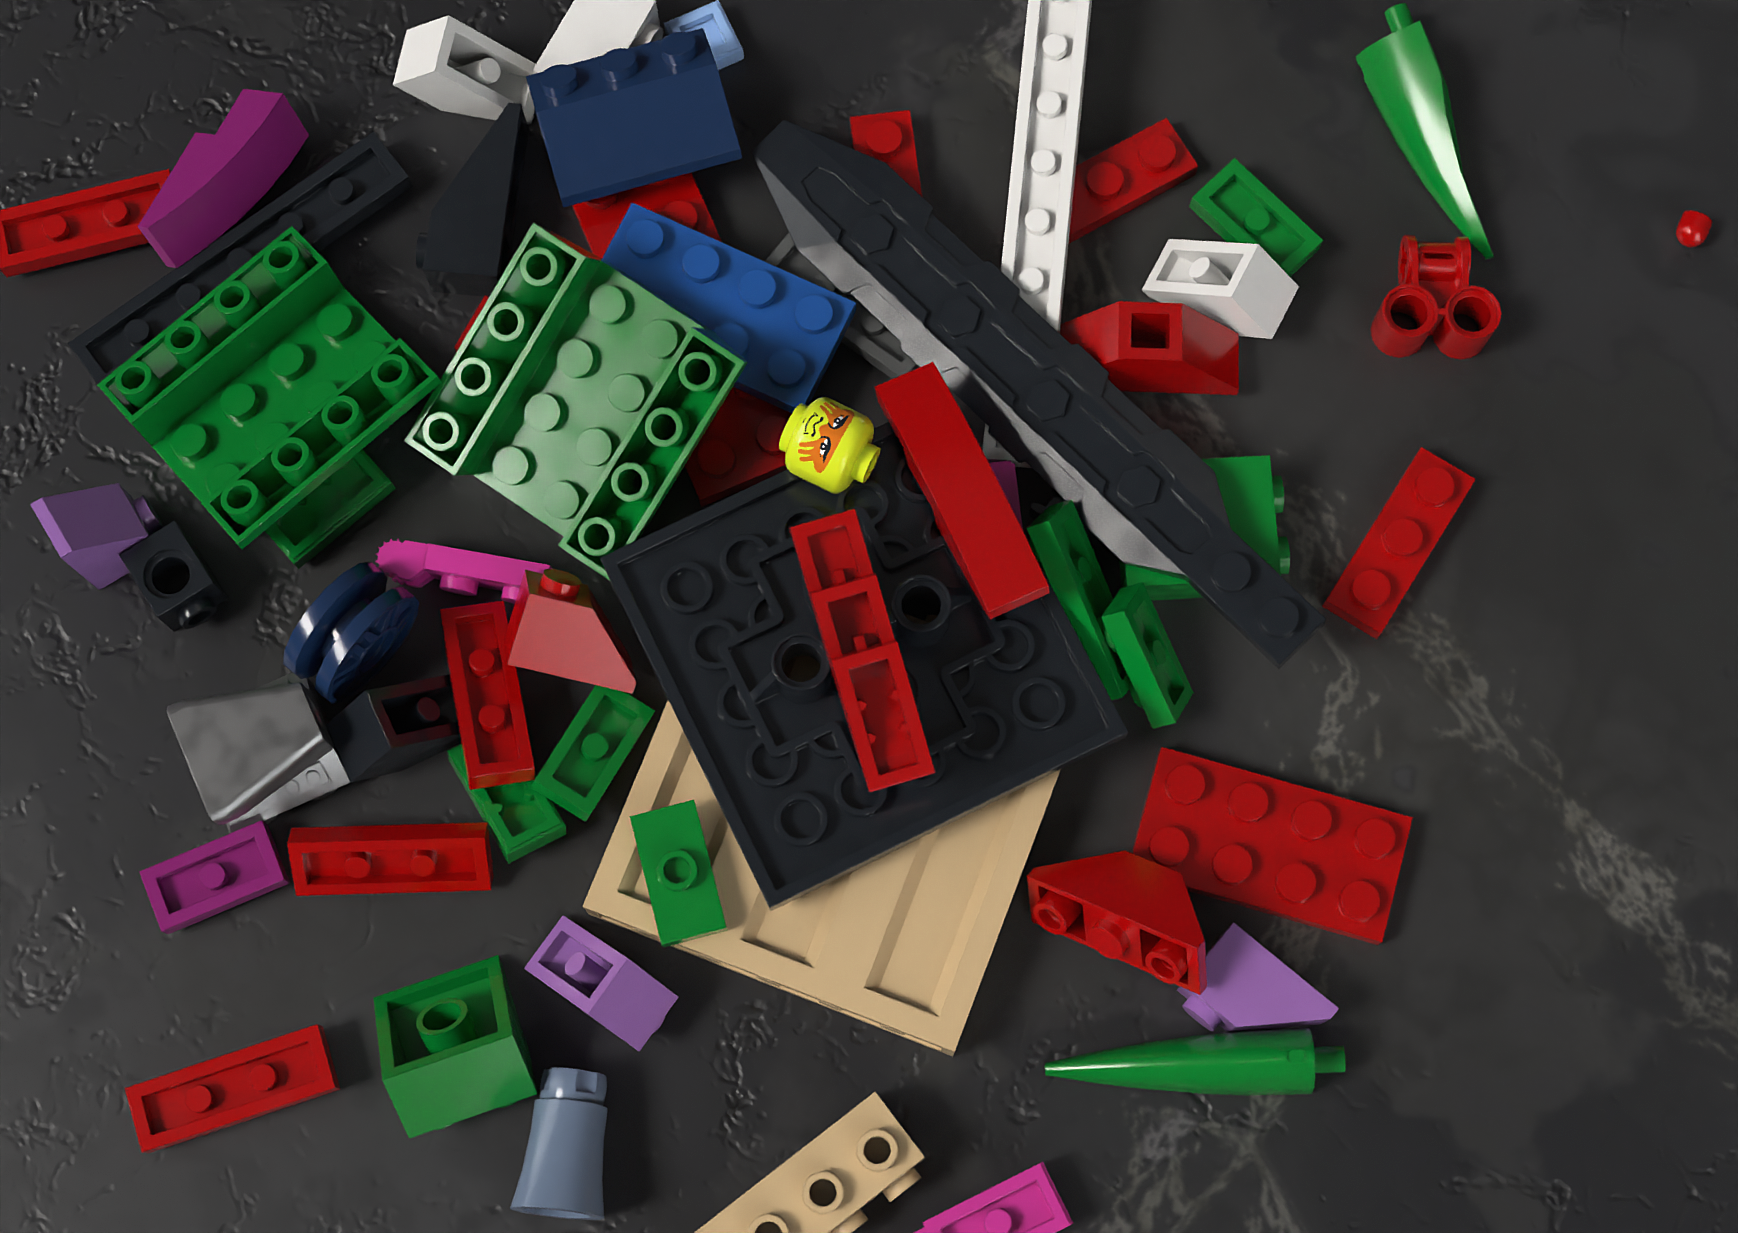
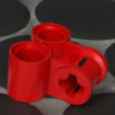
[1371,235,1502,360]

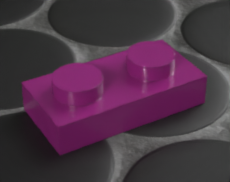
[139,820,290,934]

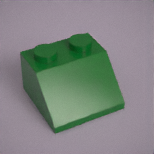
[373,955,537,1138]

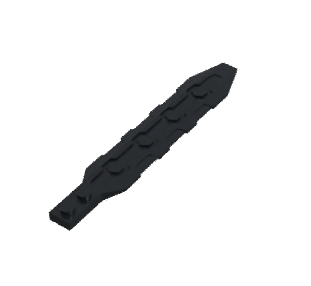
[751,120,1326,669]

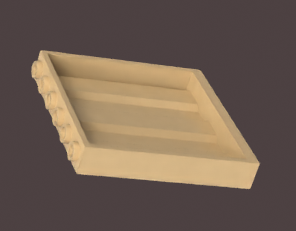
[583,613,1061,1057]

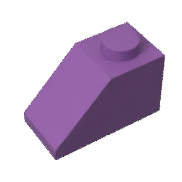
[30,483,163,590]
[524,916,678,1052]
[1177,922,1339,1032]

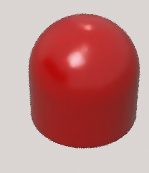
[1676,211,1713,247]

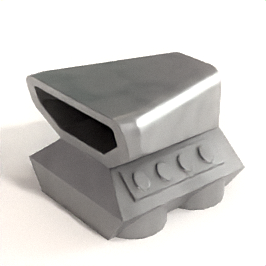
[167,672,350,833]

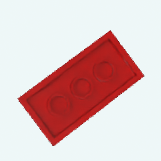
[1132,746,1413,945]

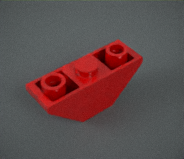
[1060,301,1239,395]
[1027,850,1207,995]

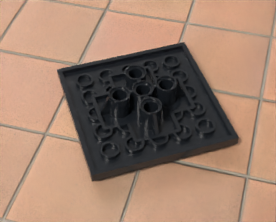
[600,422,1128,911]

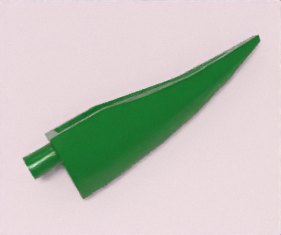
[1355,3,1494,259]
[1045,1028,1346,1096]

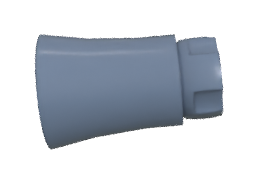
[510,1068,608,1220]

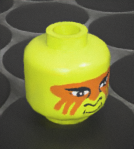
[779,397,881,494]

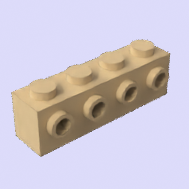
[694,1092,925,1233]

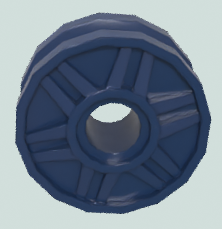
[283,562,419,705]

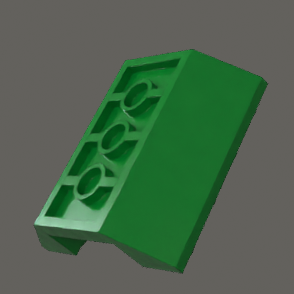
[404,223,748,580]
[97,226,442,549]

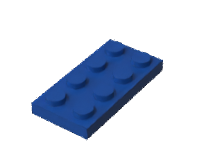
[602,202,856,414]

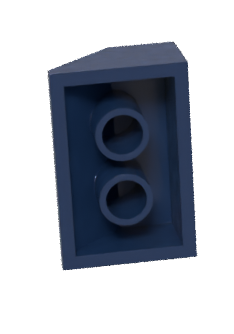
[526,28,742,208]

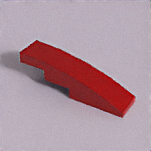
[875,362,1050,620]
[789,509,935,792]

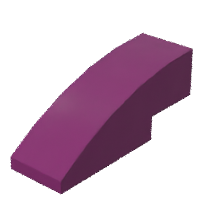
[138,89,309,268]

